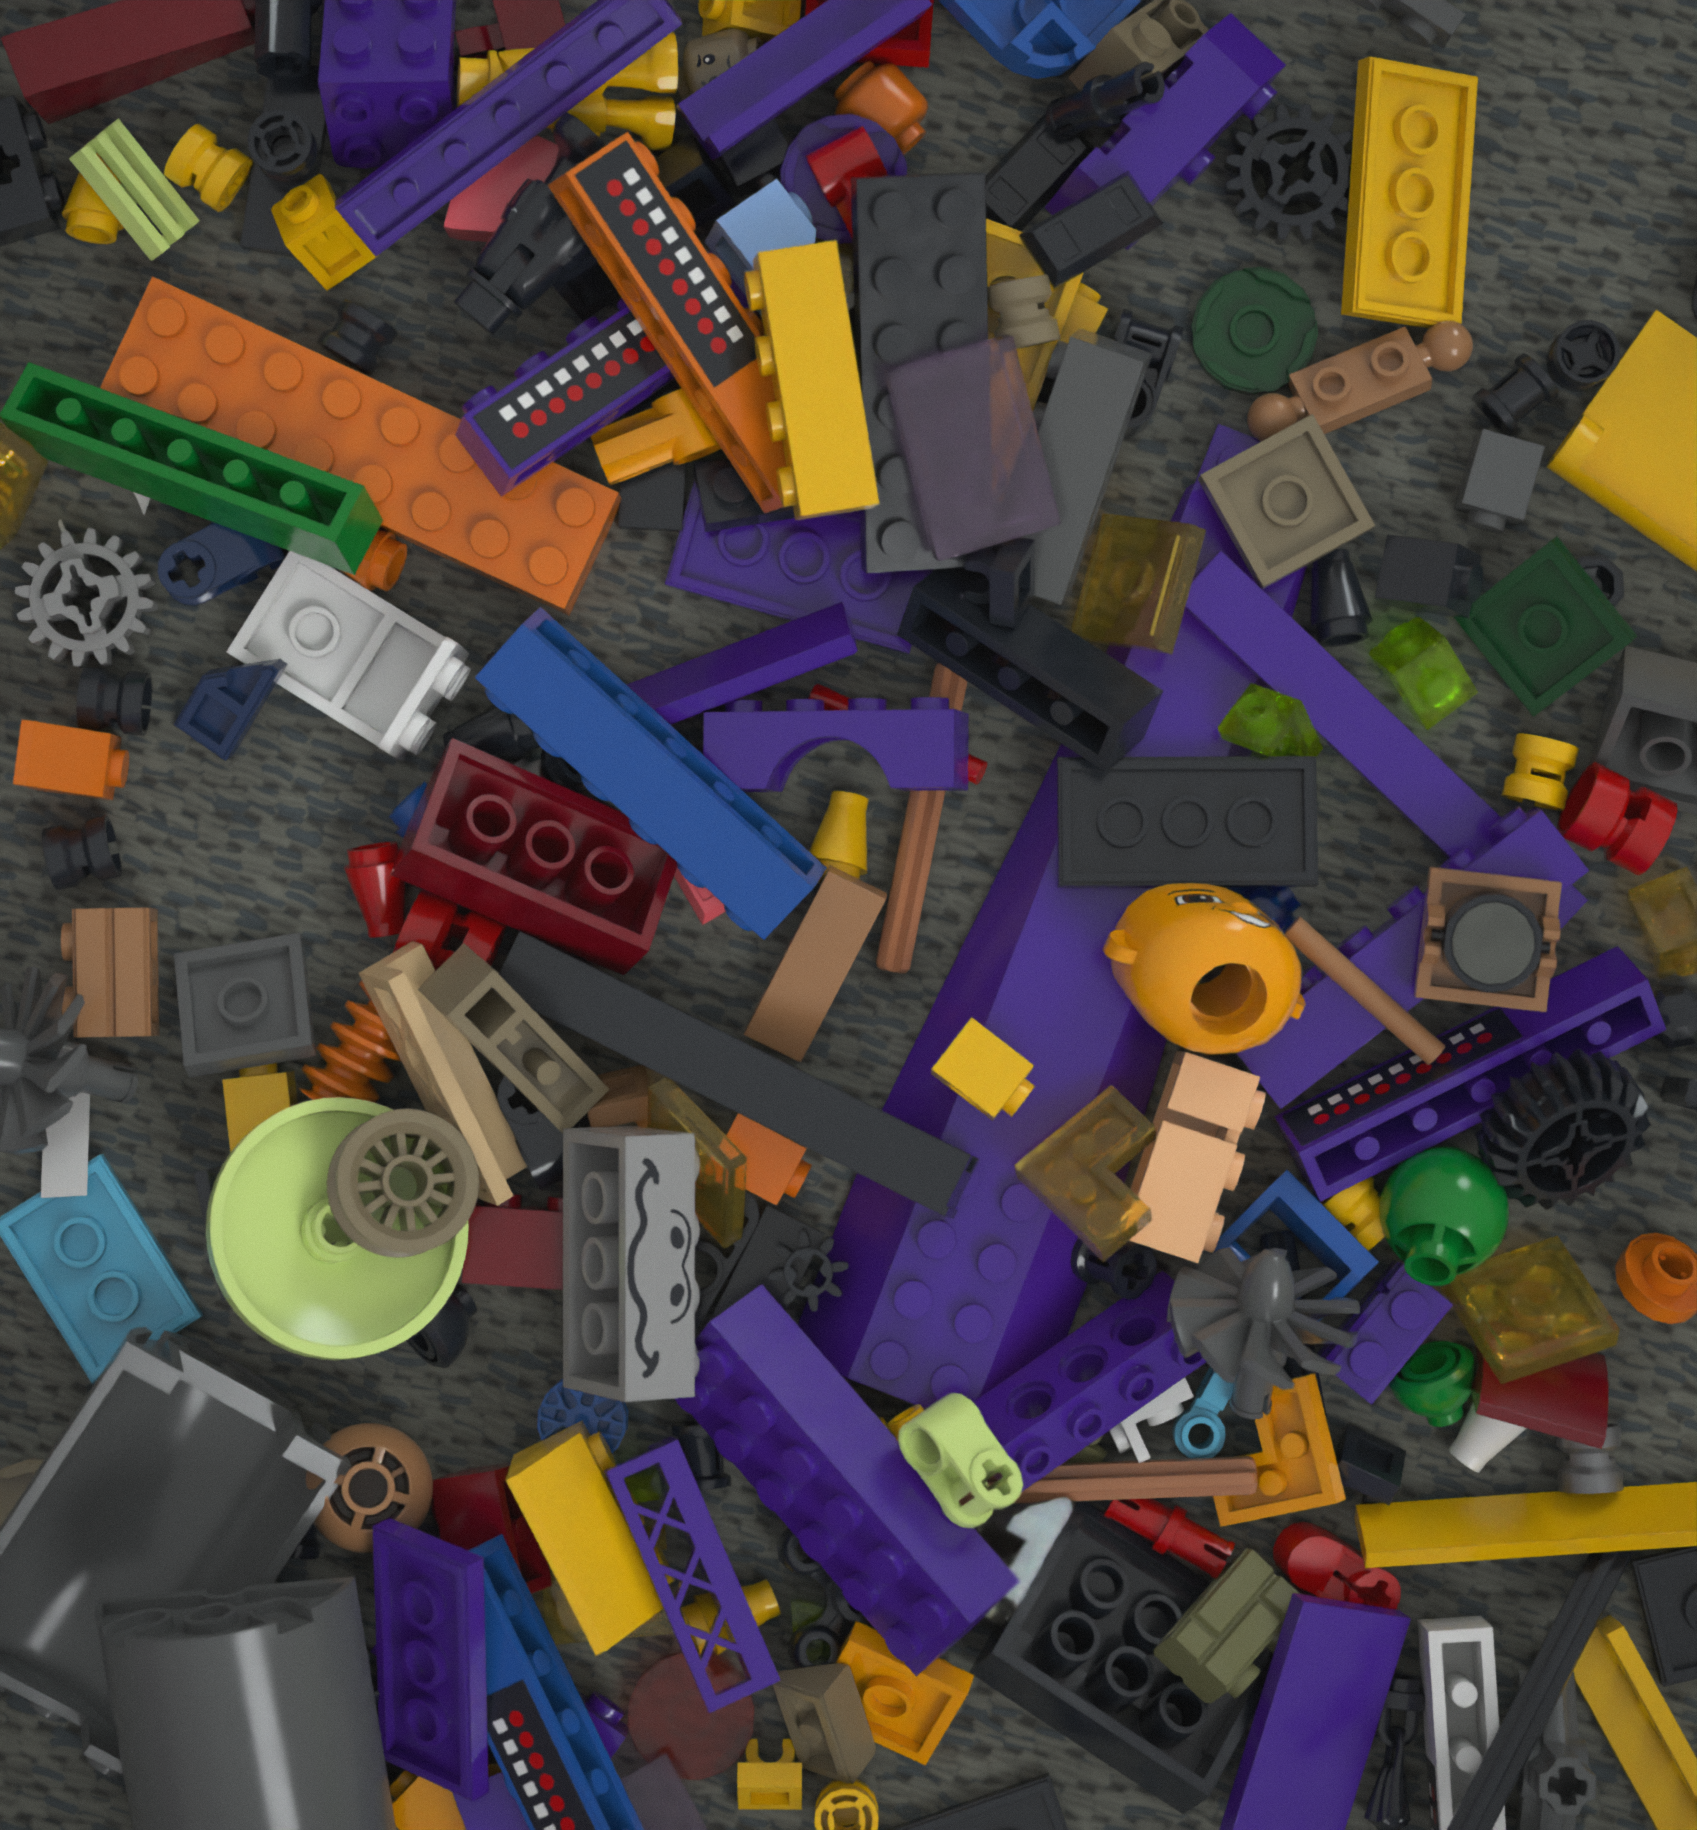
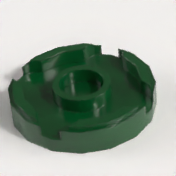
[1190,267,1318,395]

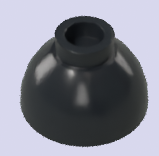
[406,1283,477,1368]

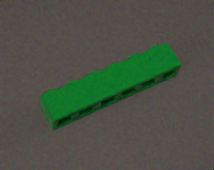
[0,362,383,575]

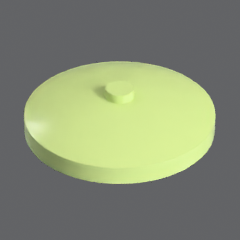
[206,1097,469,1360]

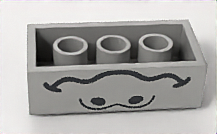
[563,1126,700,1402]

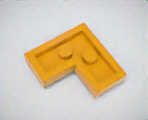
[1213,1373,1346,1527]

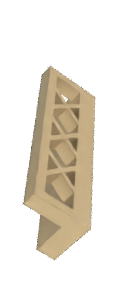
[359,941,527,1206]

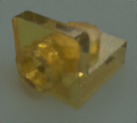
[1628,867,1697,979]

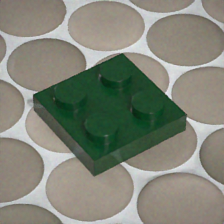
[1454,536,1637,717]

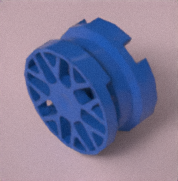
[537,1378,629,1453]

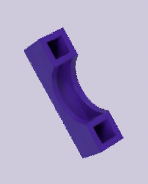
[703,697,969,792]

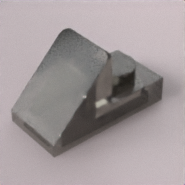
[974,1497,1076,1628]

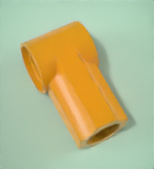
[591,389,722,486]

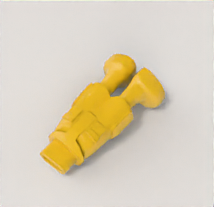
[457,32,678,151]

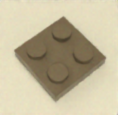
[1198,414,1376,589]

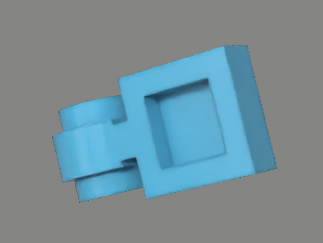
[1172,1366,1234,1458]

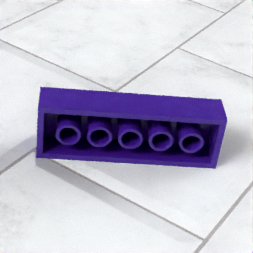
[675,1284,1020,1676]

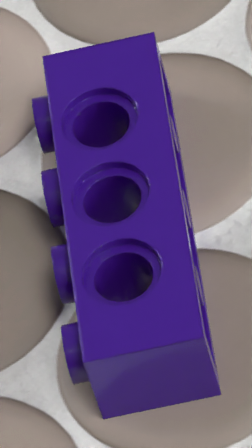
[973,1270,1206,1492]

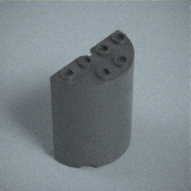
[95,1577,396,1830]

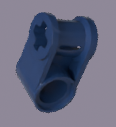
[157,522,286,606]

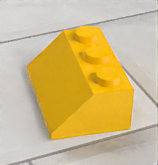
[506,1420,675,1655]

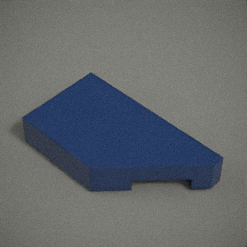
[174,659,288,761]

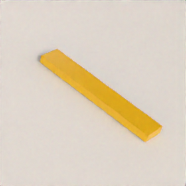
[1354,1482,1697,1568]

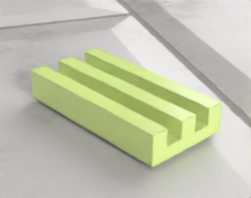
[69,118,200,261]

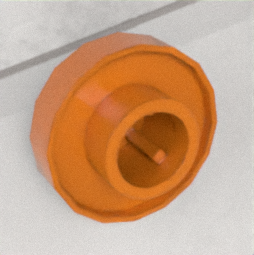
[1615,1233,1697,1324]

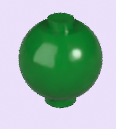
[1379,1147,1509,1286]

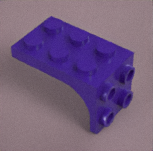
[318,0,456,169]

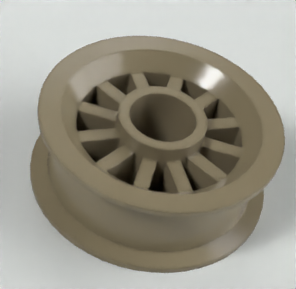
[327,1109,479,1258]

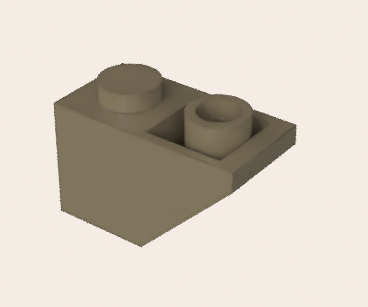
[1068,0,1209,114]

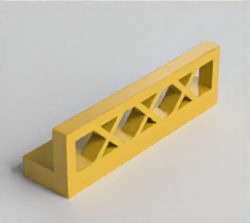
[1573,1615,1697,1830]

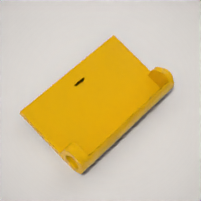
[1546,310,1697,572]

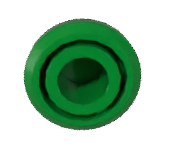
[1388,1341,1476,1427]

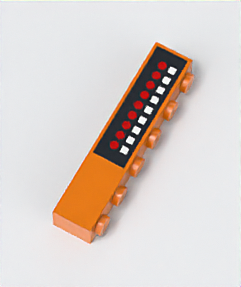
[548,131,786,513]

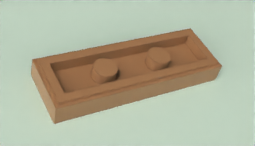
[744,865,887,1062]

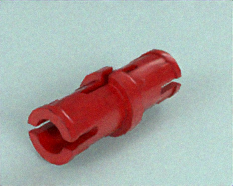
[1103,1498,1236,1579]

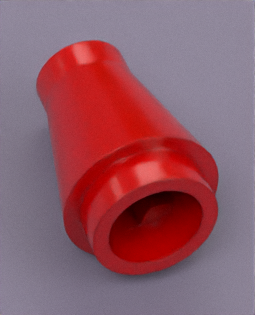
[343,841,405,938]

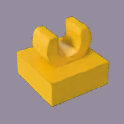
[737,1739,802,1810]

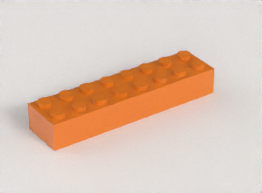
[100,276,621,616]

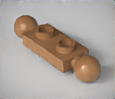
[1247,320,1473,441]

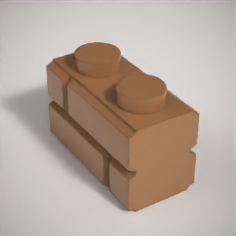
[61,908,159,1038]

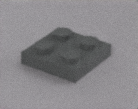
[174,933,316,1078]

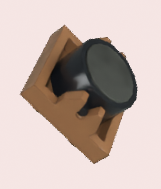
[1413,866,1562,1012]

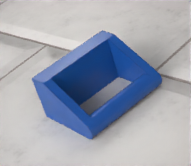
[1213,1170,1378,1322]

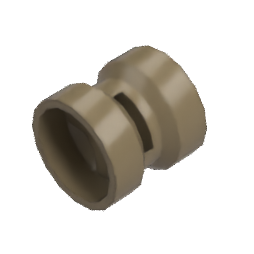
[987,274,1061,352]

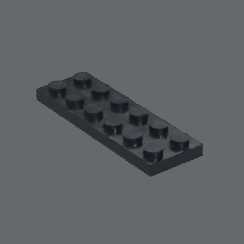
[851,172,992,573]

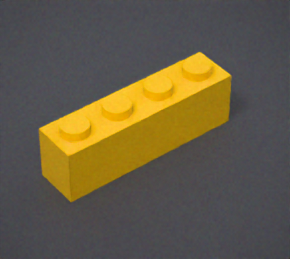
[744,240,879,520]

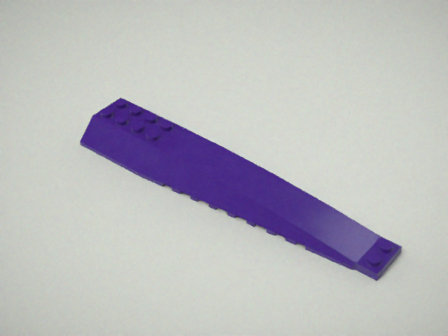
[798,424,1307,1409]

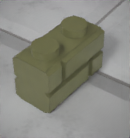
[1153,1548,1300,1704]

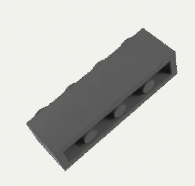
[992,328,1152,605]

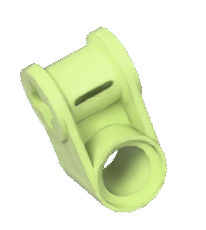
[898,1393,1023,1528]

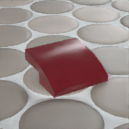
[1471,1321,1609,1449]

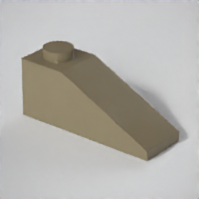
[418,943,610,1134]

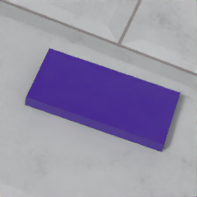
[665,462,933,655]
[373,1518,489,1801]
[1219,1593,1411,1830]

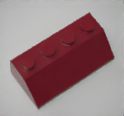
[390,738,677,975]

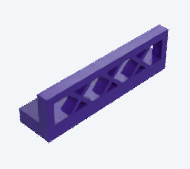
[676,0,932,161]
[604,1436,781,1713]

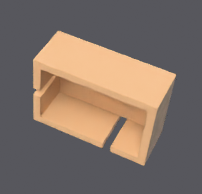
[1116,1051,1266,1263]

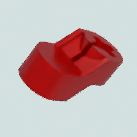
[1273,1522,1401,1610]

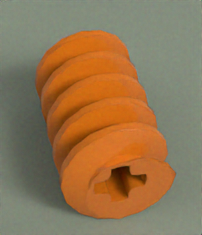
[299,980,402,1103]

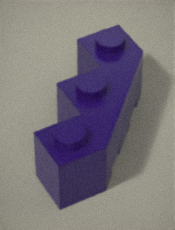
[1045,13,1286,251]

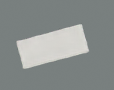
[41,1093,90,1198]

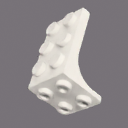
[227,551,471,761]

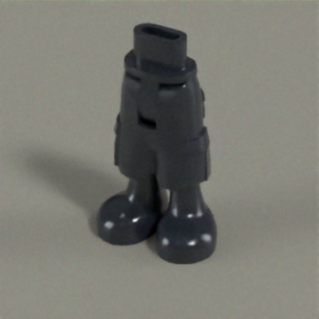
[453,113,606,335]

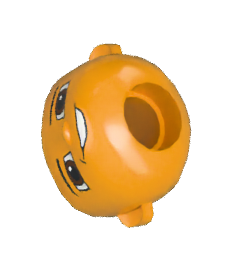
[1103,883,1306,1054]

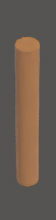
[1284,916,1445,1065]

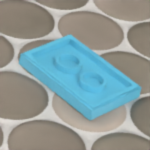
[0,1154,204,1383]

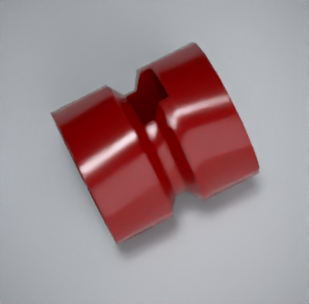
[1556,762,1678,876]
[393,889,507,971]

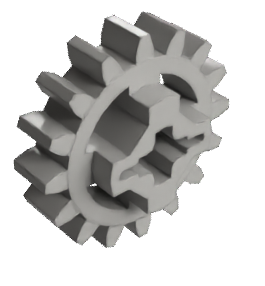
[15,528,158,669]

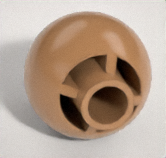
[306,1423,433,1553]

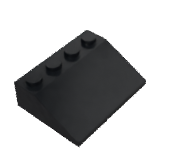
[969,1501,1274,1814]

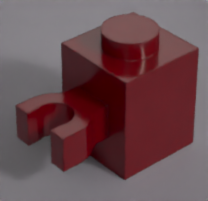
[455,0,565,59]

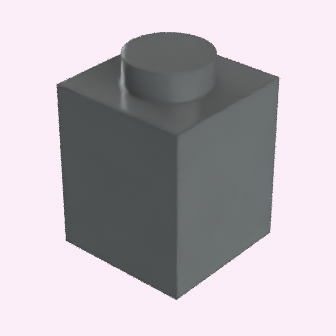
[1453,429,1545,533]

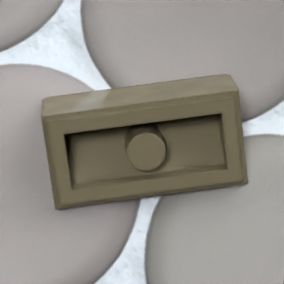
[772,1663,876,1784]

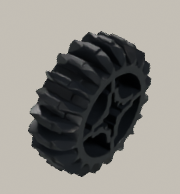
[1475,1048,1651,1210]

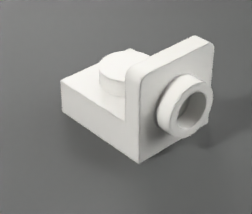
[1109,1378,1194,1463]

